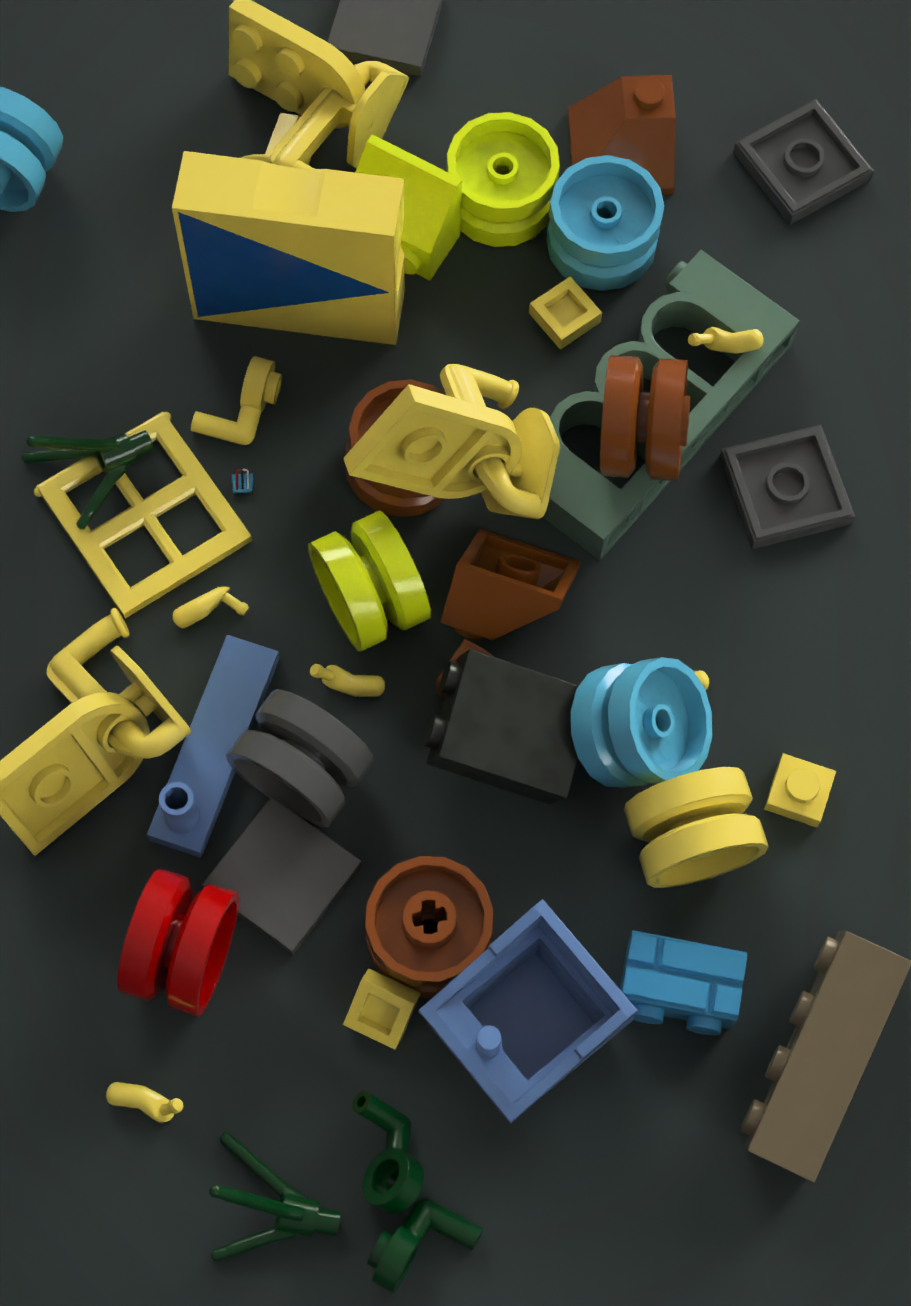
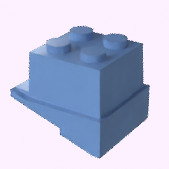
[419,899,638,1124]

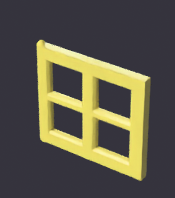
[34,411,252,619]

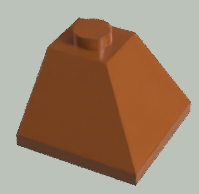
[568,75,676,195]
[440,528,581,640]

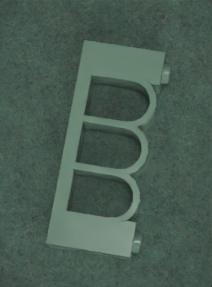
[543,250,800,561]

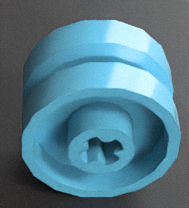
[0,87,63,212]
[546,155,665,291]
[570,657,713,788]

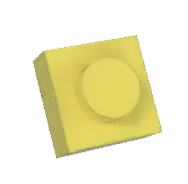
[529,276,602,350]
[764,753,836,828]
[343,968,421,1050]

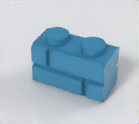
[620,930,748,1036]

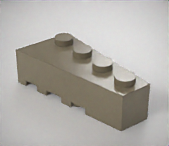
[740,931,911,1183]

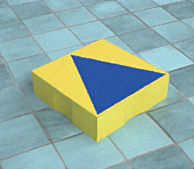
[172,151,405,345]

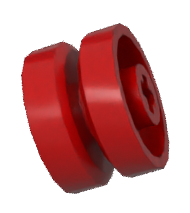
[117,869,240,1017]

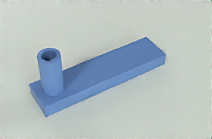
[147,635,280,858]

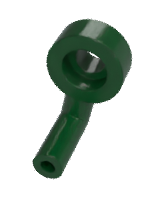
[352,1090,424,1214]
[367,1199,483,1293]

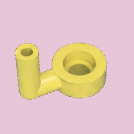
[191,356,282,445]

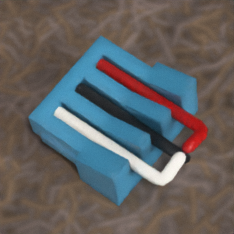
[232,469,254,494]

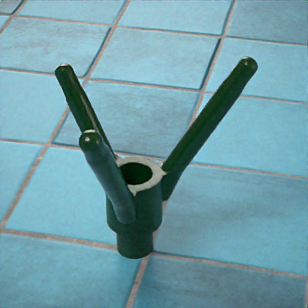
[22,430,153,529]
[209,1132,341,1261]

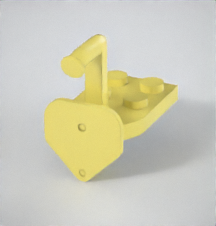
[229,0,409,169]
[343,364,560,519]
[0,608,192,856]

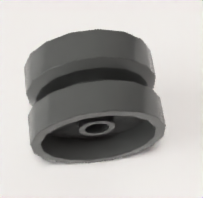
[226,689,374,828]

